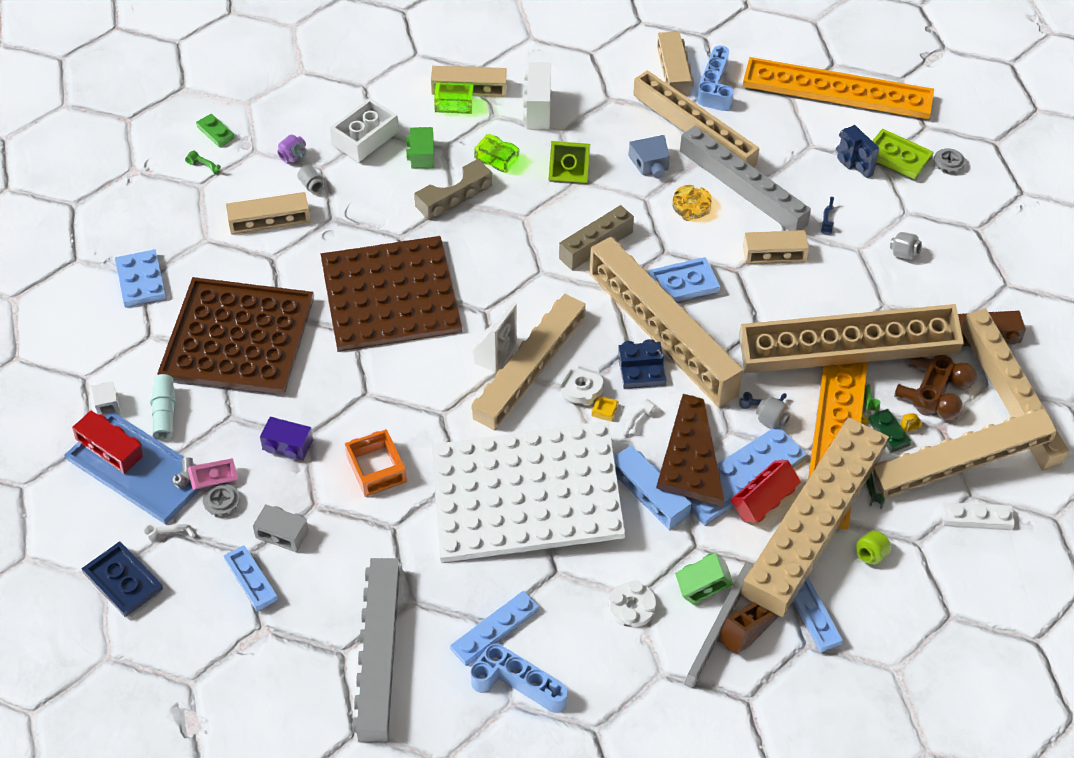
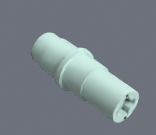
[150,374,177,440]

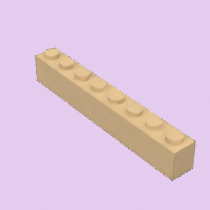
[633,70,760,167]
[471,293,586,431]
[960,308,1070,471]
[873,408,1056,498]

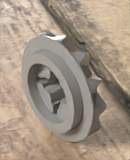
[933,148,965,173]
[202,484,240,517]

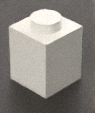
[91,381,121,416]

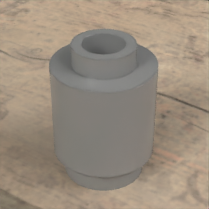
[297,165,324,193]

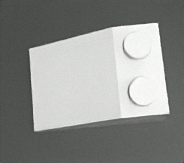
[472,302,517,373]

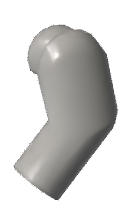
[172,457,194,488]

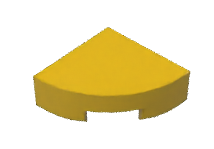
[900,413,923,433]

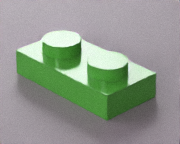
[196,113,235,147]

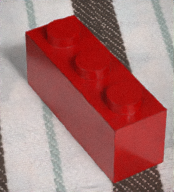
[72,410,143,474]
[730,460,801,523]

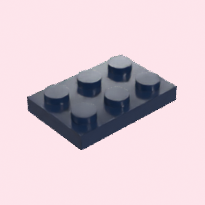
[81,541,163,617]

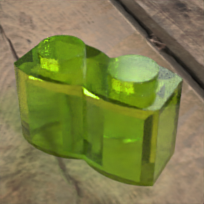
[474,134,520,173]

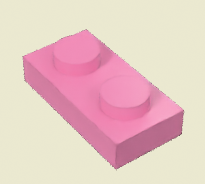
[188,458,238,490]

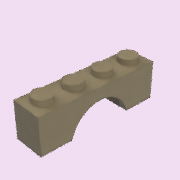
[414,159,492,220]
[559,205,634,270]

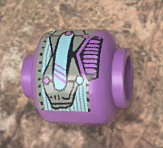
[277,134,307,163]

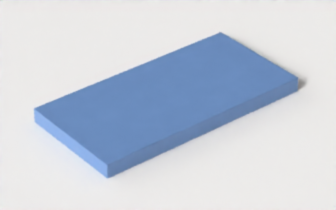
[64,411,202,525]

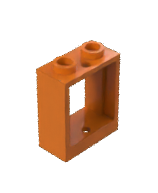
[345,429,407,497]

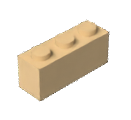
[743,230,809,264]

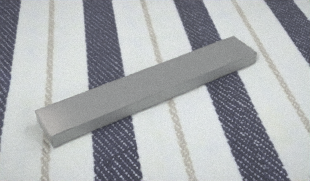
[684,562,753,688]

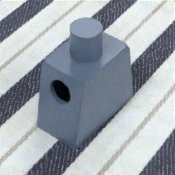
[628,135,669,179]

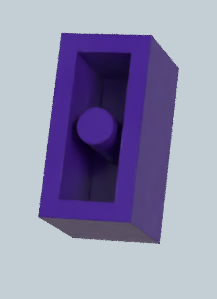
[260,416,313,461]

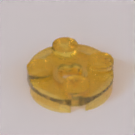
[672,185,712,221]

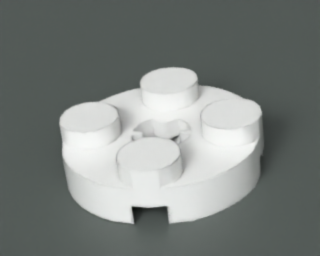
[560,365,604,405]
[609,580,656,628]

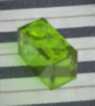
[434,83,474,114]

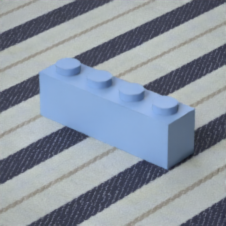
[614,445,691,530]

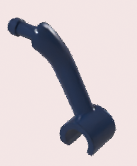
[821,196,835,234]
[739,392,787,409]

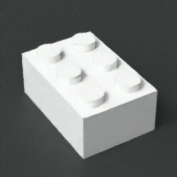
[523,62,551,130]
[329,98,399,162]

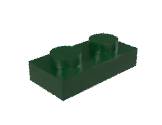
[868,409,911,453]

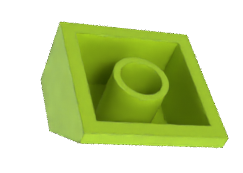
[548,141,591,183]

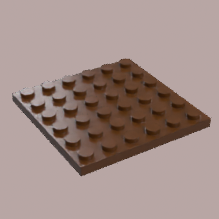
[320,236,463,352]
[157,277,314,395]

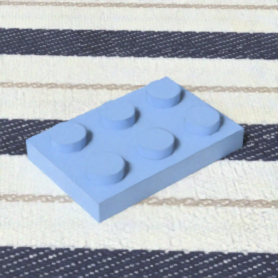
[115,249,166,308]
[648,257,720,302]

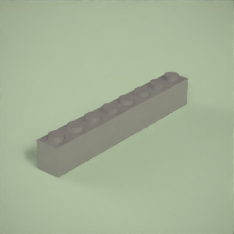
[680,126,811,231]
[352,558,400,742]

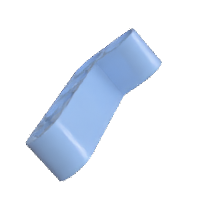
[697,45,734,111]
[470,644,567,713]

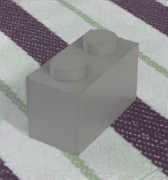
[252,504,309,553]

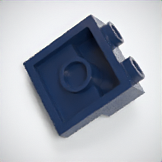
[836,124,879,178]
[618,339,667,389]

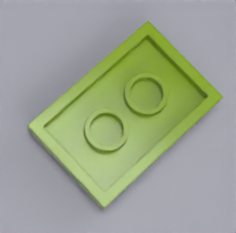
[872,128,934,180]

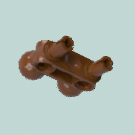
[894,355,977,420]

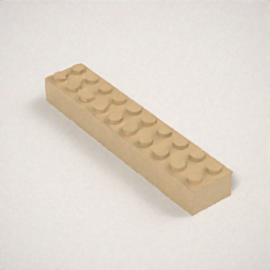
[590,237,743,408]
[739,304,964,374]
[741,417,889,617]

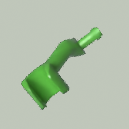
[185,150,221,174]
[864,383,880,414]

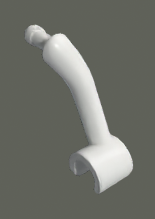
[623,399,657,437]
[143,523,195,542]

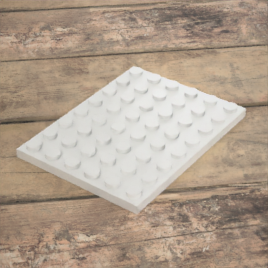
[432,421,625,563]

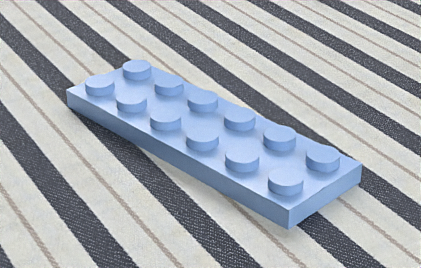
[688,427,807,526]

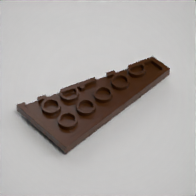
[656,393,724,506]

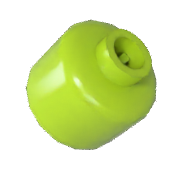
[856,530,891,565]

